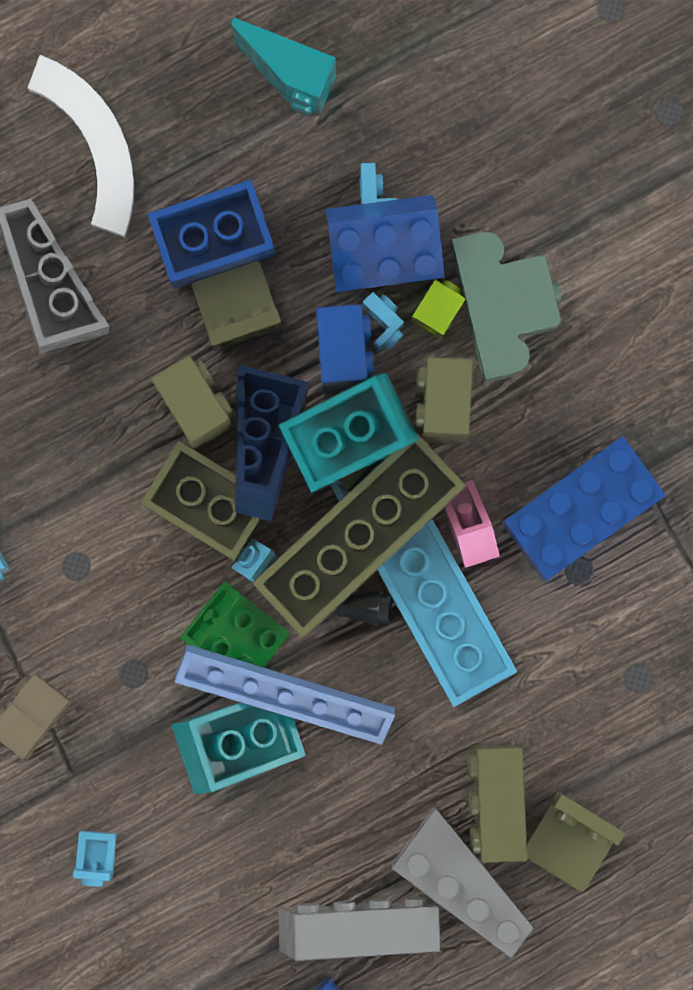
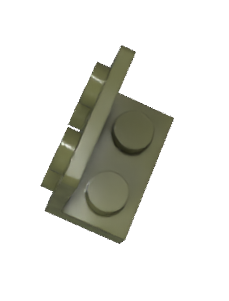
[192,261,282,352]
[526,792,626,892]

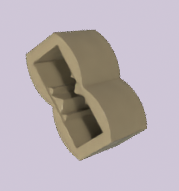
[0,674,72,760]

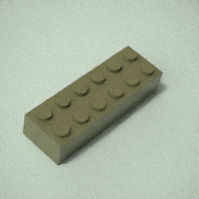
[252,433,466,638]

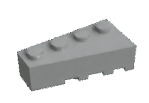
[0,199,109,354]
[391,806,533,958]
[278,897,440,961]

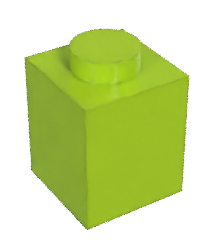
[411,280,466,340]

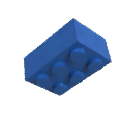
[148,180,276,289]
[325,195,445,292]
[316,305,374,395]

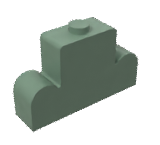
[450,232,562,384]

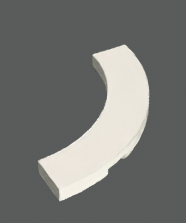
[28,55,134,238]

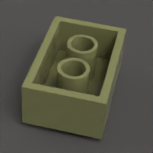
[151,355,236,452]
[413,357,473,445]
[140,441,262,562]
[467,745,527,863]

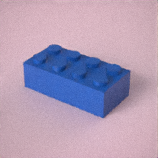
[501,436,666,582]

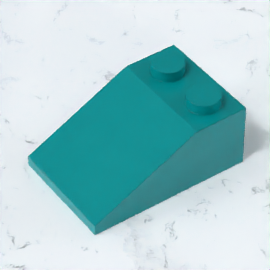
[231,18,336,116]
[279,373,419,493]
[171,702,306,794]

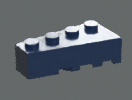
[235,365,309,521]

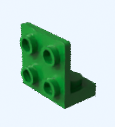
[179,581,289,667]

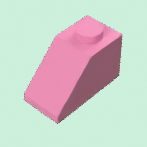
[444,480,500,568]

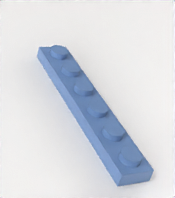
[174,645,395,745]

